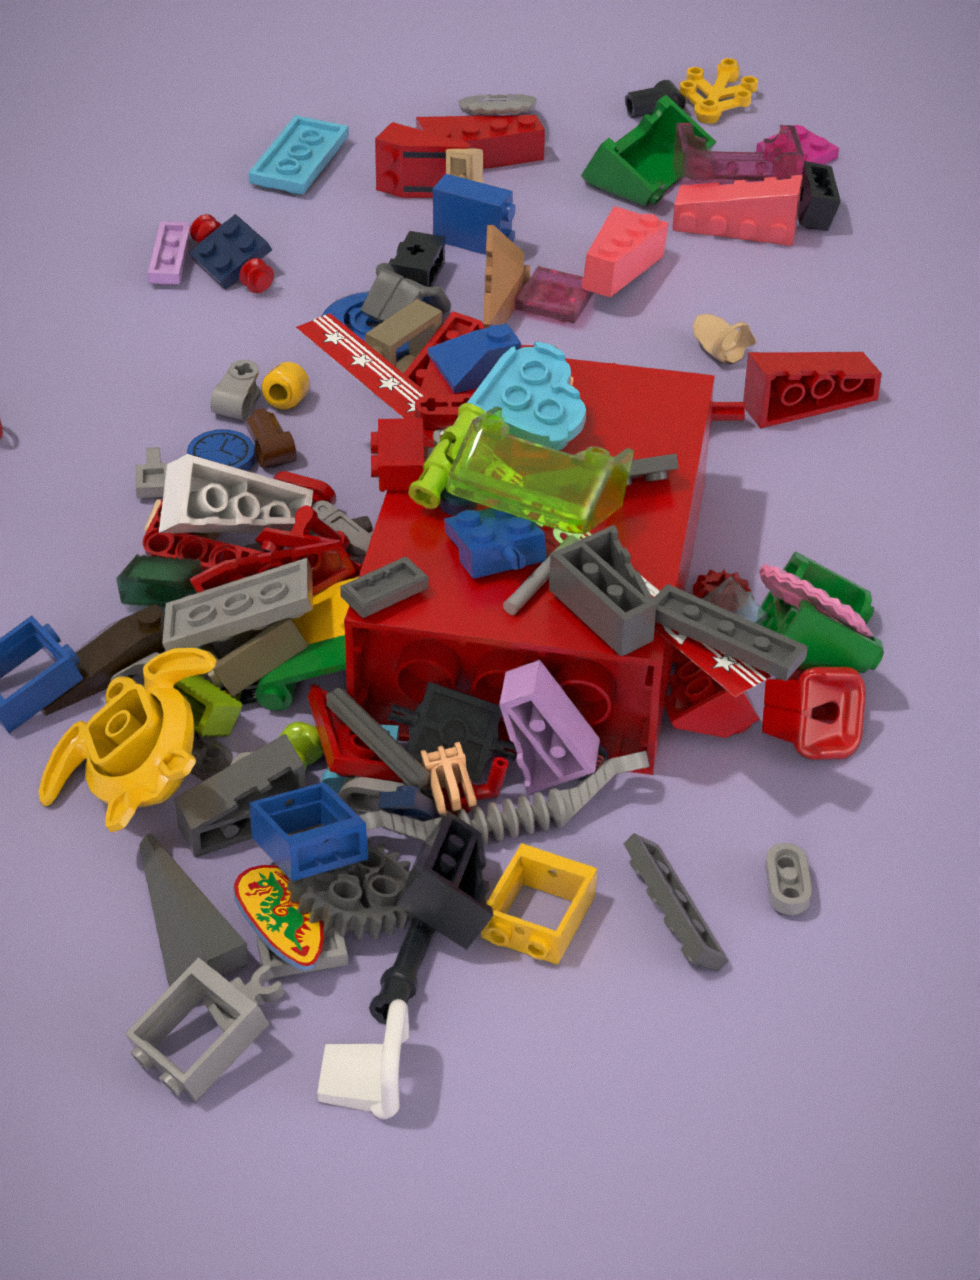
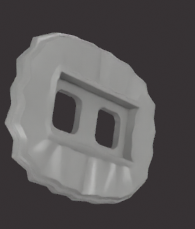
[458,93,537,116]

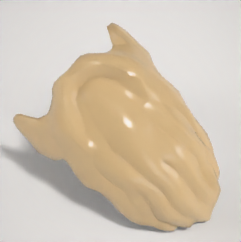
[693,314,757,364]

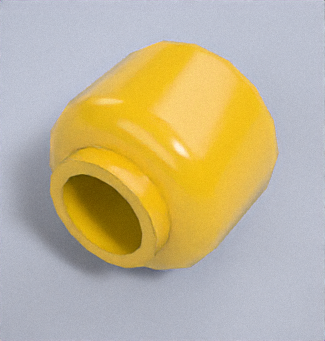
[261,362,310,410]

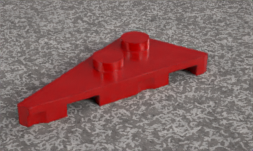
[307,684,403,783]

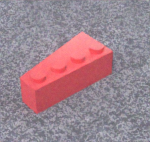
[672,175,803,246]
[582,206,669,297]

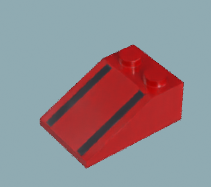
[375,122,472,198]

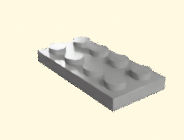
[162,558,313,651]

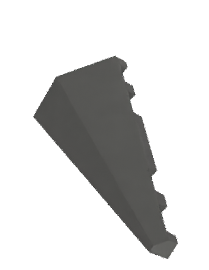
[139,833,248,997]

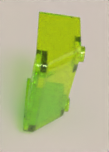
[446,406,634,534]

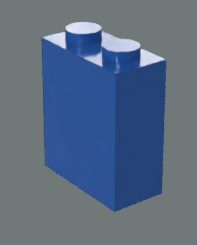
[433,174,516,255]

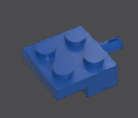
[444,502,546,579]

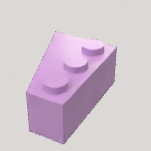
[499,660,600,795]

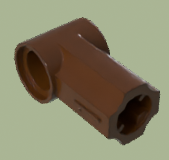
[246,408,297,468]

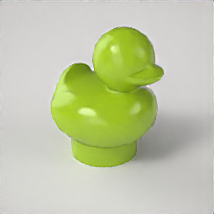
[278,722,324,772]

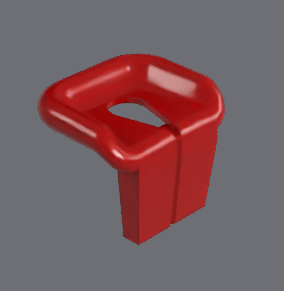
[762,667,866,760]

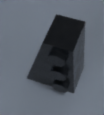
[397,811,494,950]

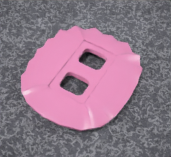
[759,564,873,638]

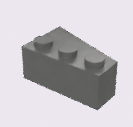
[175,734,305,858]

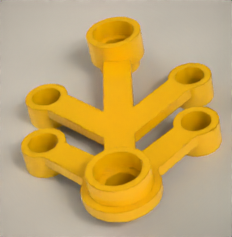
[679,58,758,124]

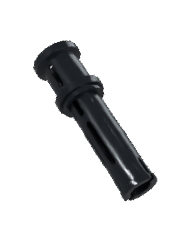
[369,918,436,1025]

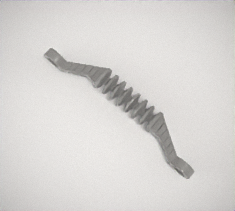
[358,751,650,845]

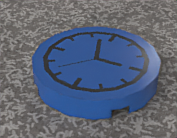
[187,429,255,471]

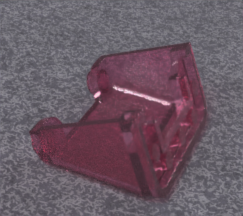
[673,123,805,184]

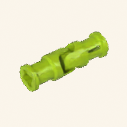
[408,403,489,509]

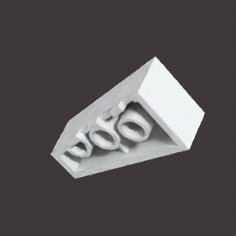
[159,454,313,533]

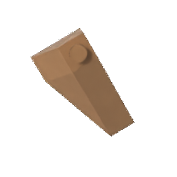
[483,225,530,328]

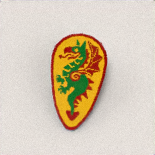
[233,865,324,971]

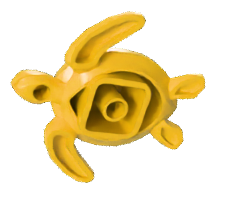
[38,648,217,832]

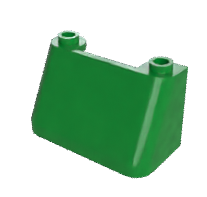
[581,95,717,206]
[758,551,884,673]

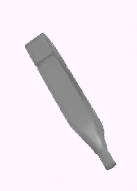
[312,501,371,556]

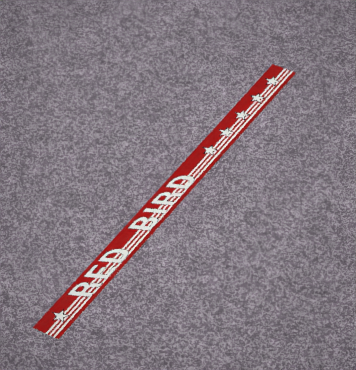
[296,313,772,697]

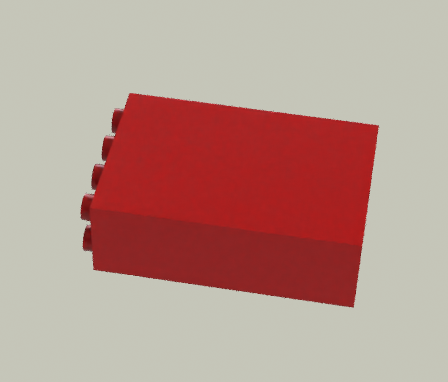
[344,343,715,775]

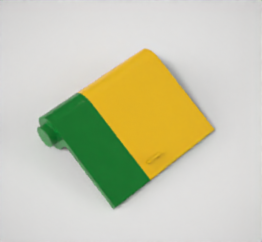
[255,577,358,711]

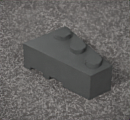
[549,525,656,656]

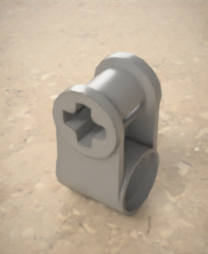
[210,360,260,420]

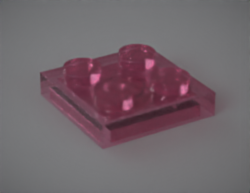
[515,266,594,324]

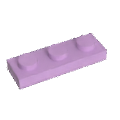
[148,221,191,286]

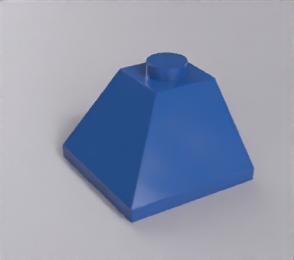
[428,323,521,393]

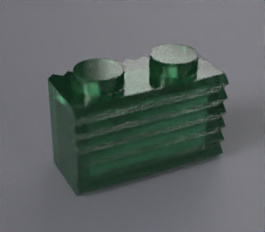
[116,554,202,608]

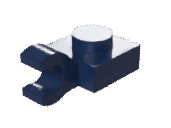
[379,786,436,822]

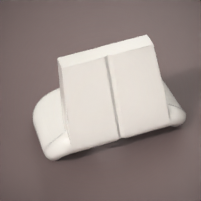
[317,999,409,1119]

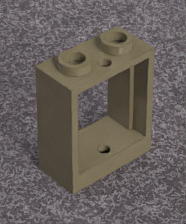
[365,299,442,388]
[200,618,309,697]

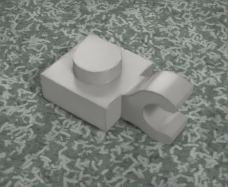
[136,447,169,498]

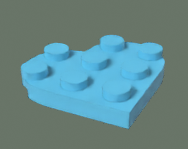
[467,342,586,450]

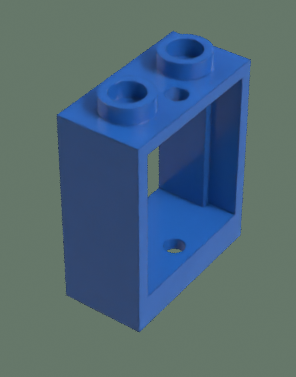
[0,615,83,734]
[249,782,368,881]

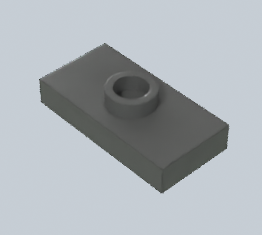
[340,556,429,618]

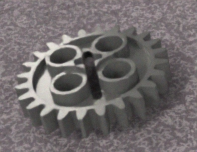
[287,839,412,939]

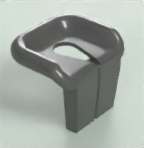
[361,263,451,323]

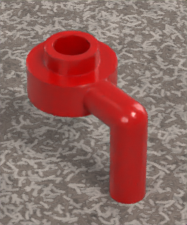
[441,757,509,815]

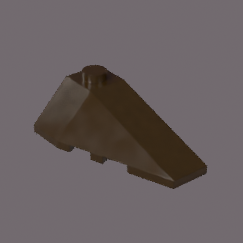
[41,604,166,716]

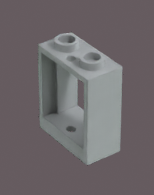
[125,957,269,1102]

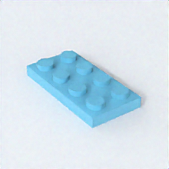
[248,115,349,195]

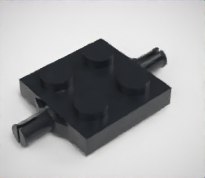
[387,682,517,782]

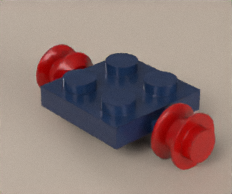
[188,214,274,293]

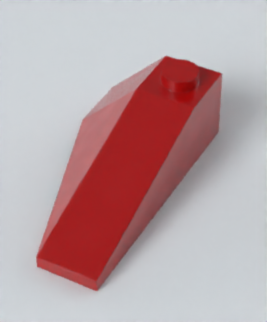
[190,539,356,595]
[664,647,760,738]

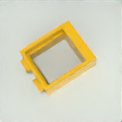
[481,843,597,965]

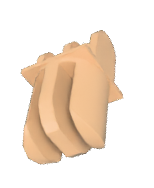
[420,742,477,814]

